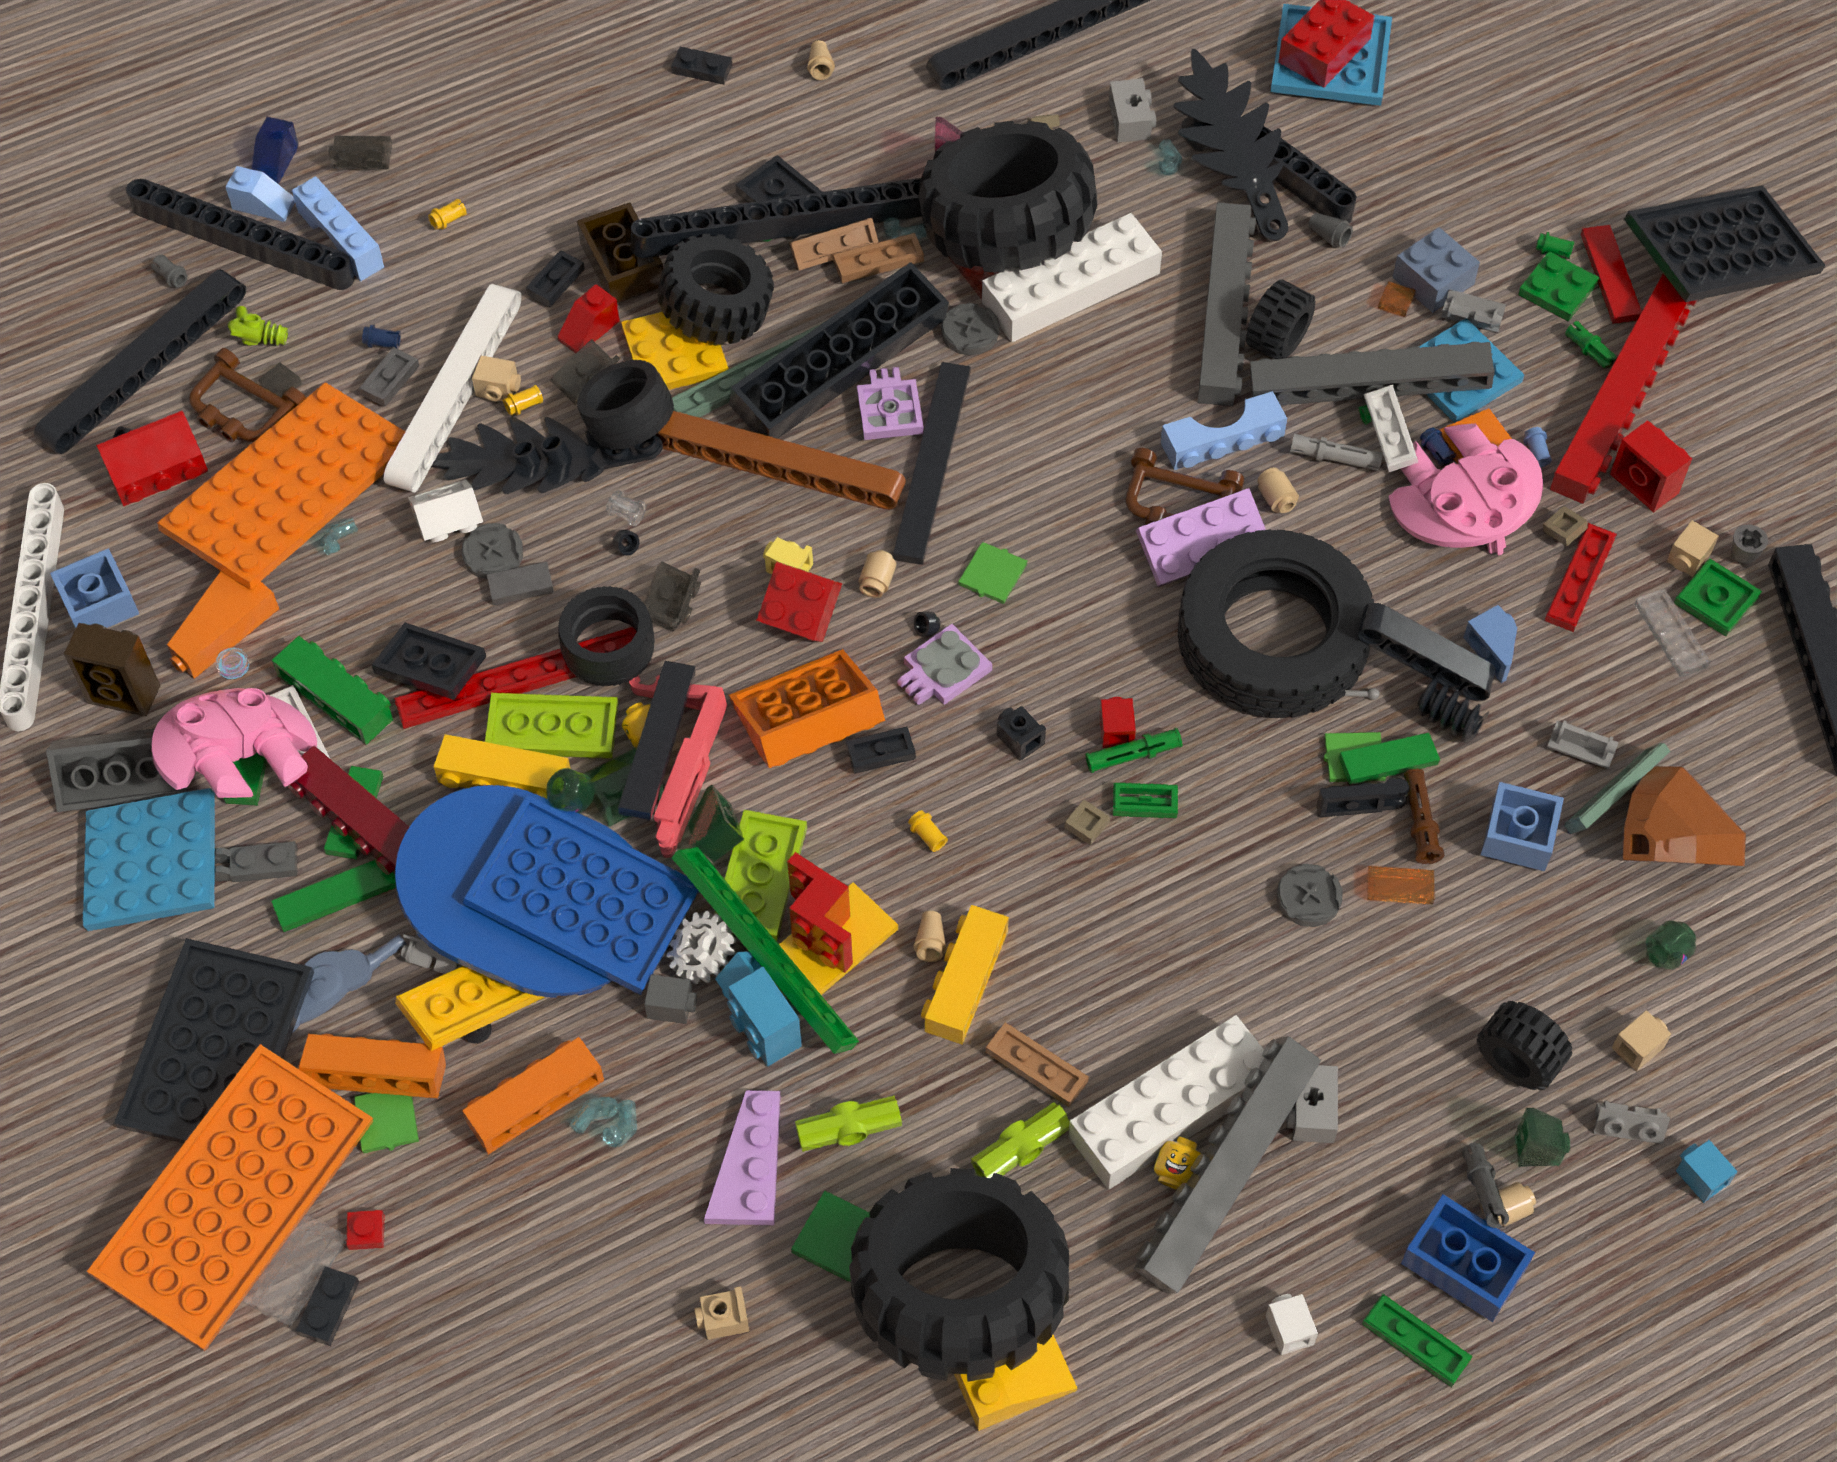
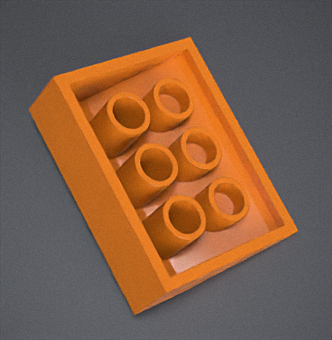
[729,649,885,768]

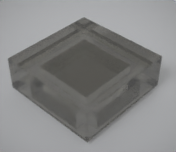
[258,362,302,398]

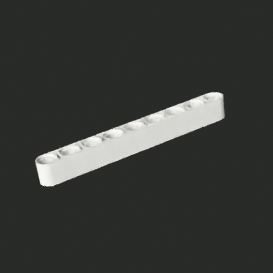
[384,284,521,492]
[0,483,64,732]

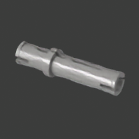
[1290,433,1383,471]

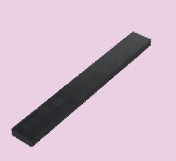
[893,362,971,565]

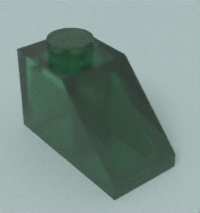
[688,784,744,862]
[1514,1108,1570,1167]

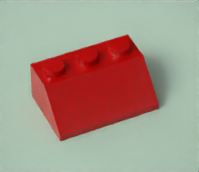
[96,410,209,507]

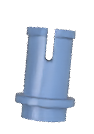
[1523,427,1552,467]

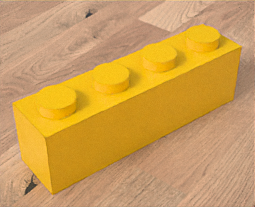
[434,734,572,805]
[921,905,1009,1045]

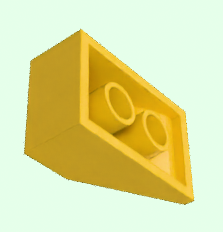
[954,1335,1078,1431]

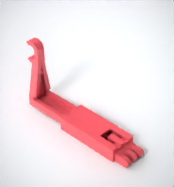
[629,675,727,858]

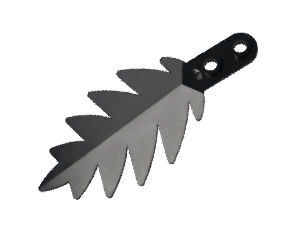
[1173,49,1288,241]
[431,417,663,494]

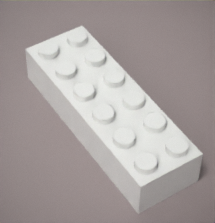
[982,213,1162,342]
[1068,1015,1264,1190]

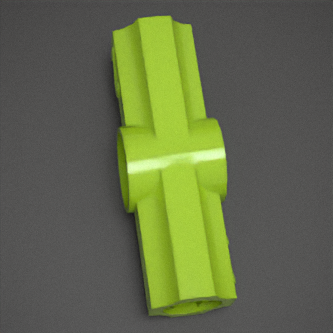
[795,1096,902,1152]
[971,1102,1070,1178]

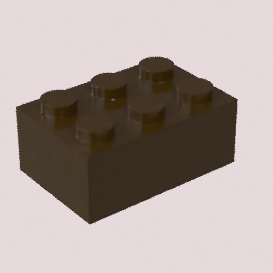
[577,202,663,303]
[64,623,161,717]

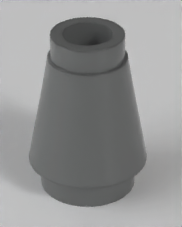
[1308,213,1353,247]

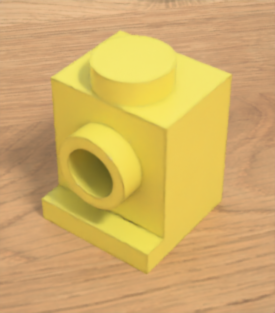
[763,537,813,574]

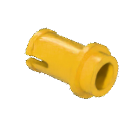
[428,199,467,230]
[503,385,543,416]
[908,810,948,852]

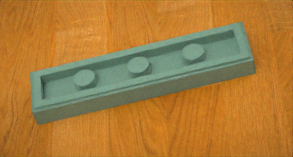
[1564,743,1671,834]

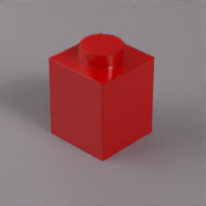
[1099,697,1136,748]

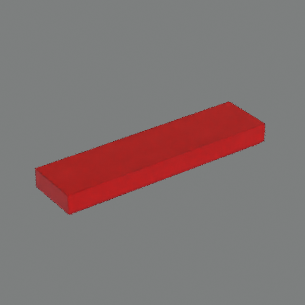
[1580,224,1642,324]
[1544,523,1617,632]

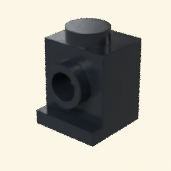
[996,706,1046,761]

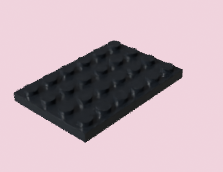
[1624,185,1826,302]
[114,938,314,1144]

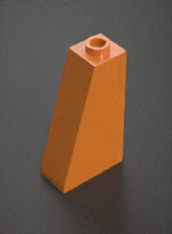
[167,571,279,679]

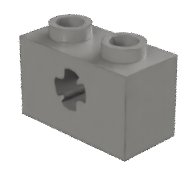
[1109,78,1156,143]
[1287,1065,1338,1143]

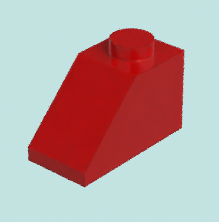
[557,284,620,356]

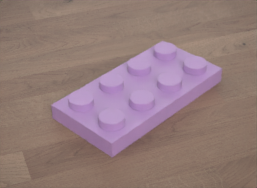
[1136,488,1266,587]

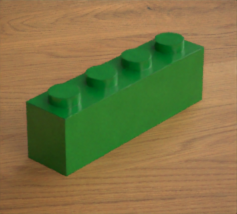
[272,636,393,745]

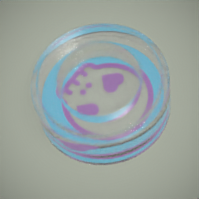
[216,647,249,680]

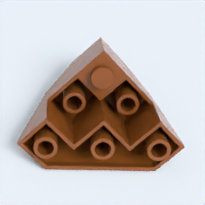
[1623,766,1746,866]

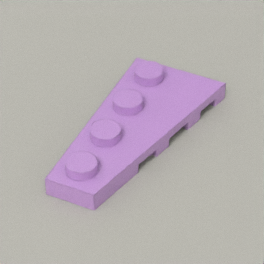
[704,1090,781,1225]

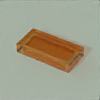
[1367,866,1435,905]

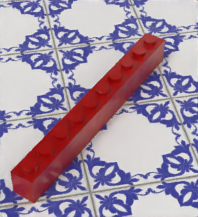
[1550,273,1698,504]

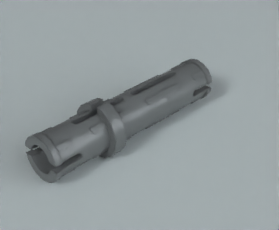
[1462,1143,1509,1228]

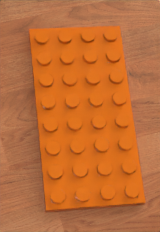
[157,382,406,590]
[87,1044,373,1352]

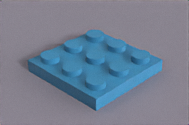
[1419,318,1524,423]

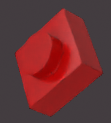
[347,1210,385,1250]

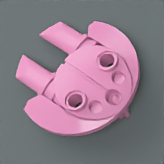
[1389,423,1543,556]
[151,688,317,798]

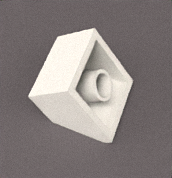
[408,479,483,543]

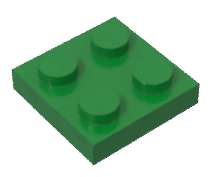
[1518,251,1599,322]

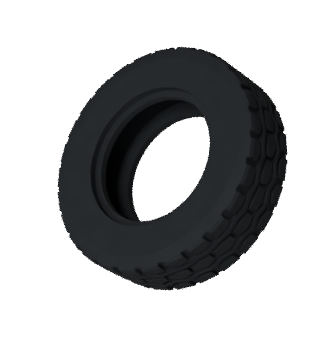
[1177,529,1374,718]

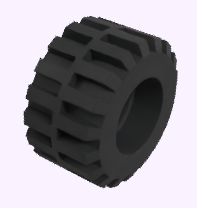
[1246,279,1316,359]
[1477,1001,1573,1091]

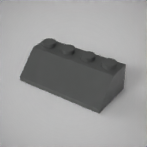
[46,728,188,812]

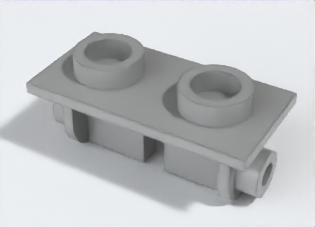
[1442,289,1506,332]
[1547,720,1619,769]
[401,932,463,974]
[1593,1100,1670,1144]

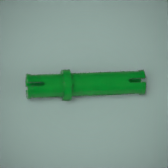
[1085,728,1183,773]

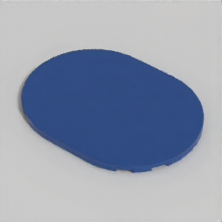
[395,785,632,998]

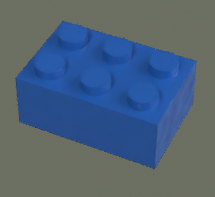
[1401,1195,1535,1322]

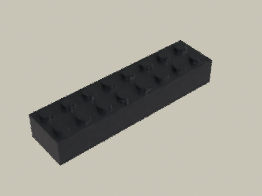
[729,262,949,439]

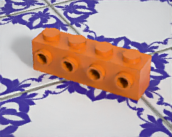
[299,1034,446,1099]
[462,1037,604,1155]

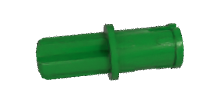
[1565,321,1617,369]

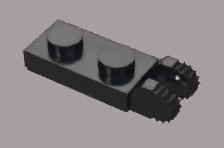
[1316,778,1410,817]

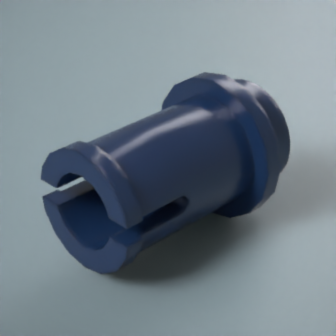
[362,324,401,349]
[1420,427,1456,467]

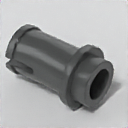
[151,255,188,288]

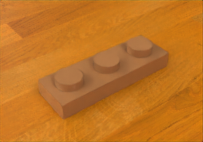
[789,218,879,270]
[833,233,924,283]
[985,1022,1089,1107]

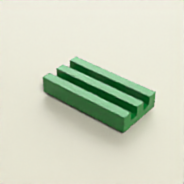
[1113,783,1178,818]

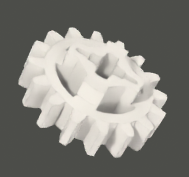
[667,911,736,984]

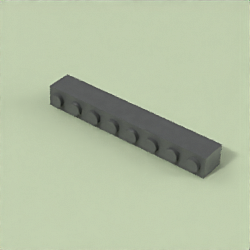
[1198,202,1256,406]
[1250,342,1494,405]
[1133,1036,1321,1293]

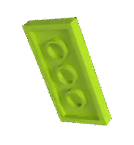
[485,693,619,758]
[715,810,807,941]

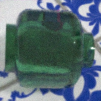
[546,768,595,813]
[1645,920,1696,970]

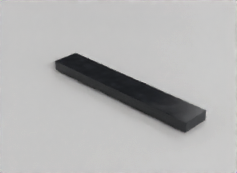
[618,661,696,820]

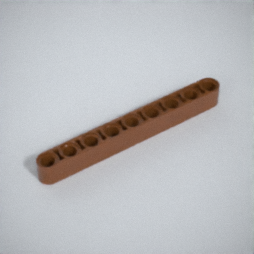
[655,411,906,510]

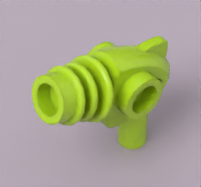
[227,306,288,346]

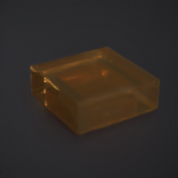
[1378,281,1416,317]

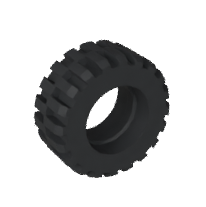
[657,234,774,345]

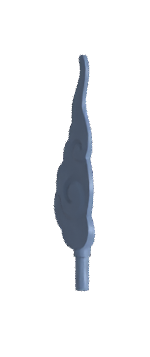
[292,934,406,1033]

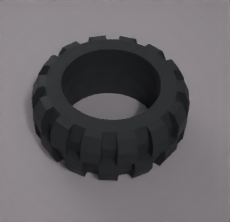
[918,121,1097,272]
[849,1168,1069,1382]

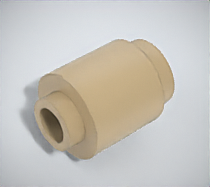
[1257,468,1299,513]
[859,550,897,598]
[1480,1182,1536,1227]

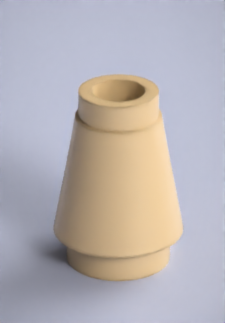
[807,40,835,80]
[914,911,947,962]

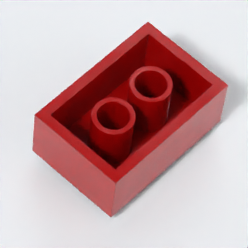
[1278,0,1375,88]

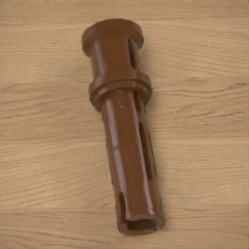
[1404,768,1445,864]

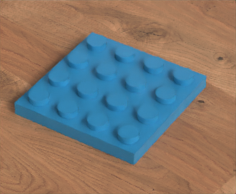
[1270,4,1392,106]
[83,788,215,931]

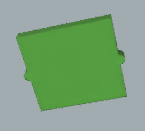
[958,542,1028,604]
[1324,732,1386,782]
[354,1093,419,1153]

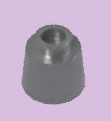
[1731,524,1768,564]

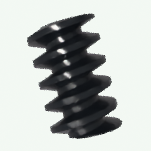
[1417,678,1489,743]

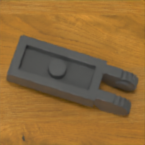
[215,841,298,882]

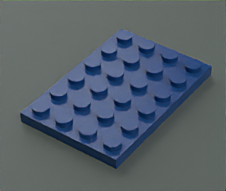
[463,794,699,995]

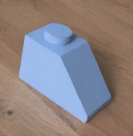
[226,166,295,222]

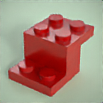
[787,852,853,973]

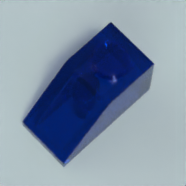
[252,116,299,184]

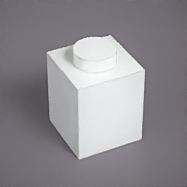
[1266,1294,1318,1355]

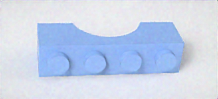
[292,176,384,282]
[1161,391,1287,470]

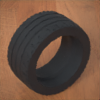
[577,360,674,450]
[558,586,655,686]

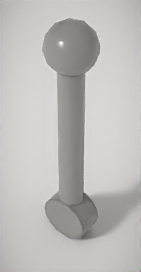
[1344,688,1380,700]

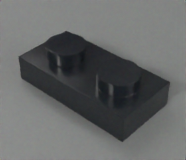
[671,46,733,85]
[526,250,585,307]
[846,726,916,774]
[296,1266,360,1346]

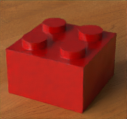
[1610,420,1692,513]
[757,561,843,642]

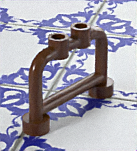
[189,348,307,443]
[1125,448,1245,525]

